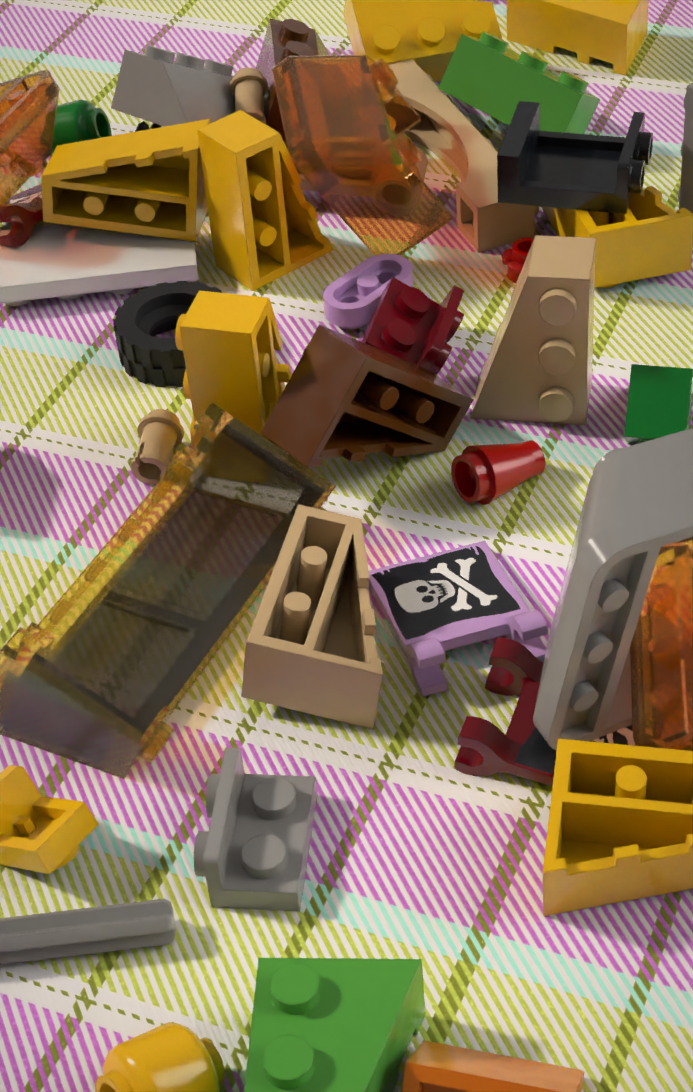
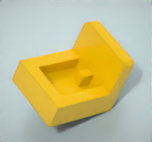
[0,765,99,874]

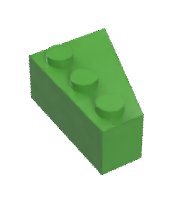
[438,31,600,134]
[244,958,426,1092]

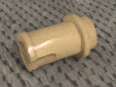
[229,67,268,124]
[131,409,184,485]

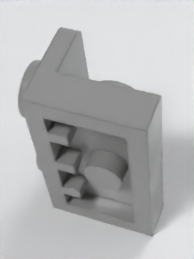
[194,748,318,912]

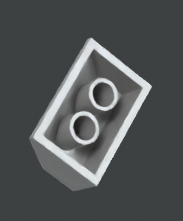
[111,45,235,127]

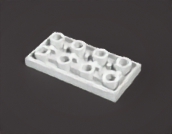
[0,224,199,306]

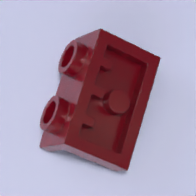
[362,277,464,375]

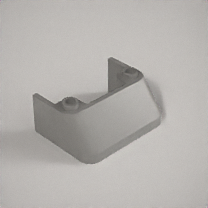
[533,428,693,750]

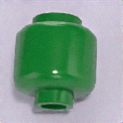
[37,100,112,157]

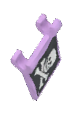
[369,540,548,697]

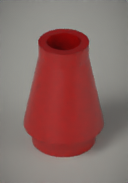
[451,440,545,505]

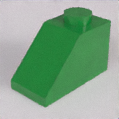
[624,364,693,444]

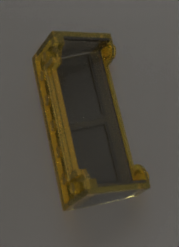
[0,402,336,779]

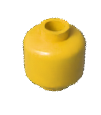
[95,1022,225,1092]

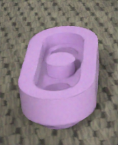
[323,254,413,330]

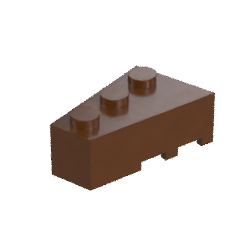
[261,325,474,467]

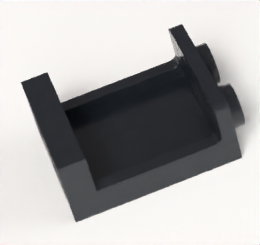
[497,101,653,214]

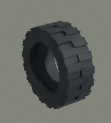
[113,281,222,387]

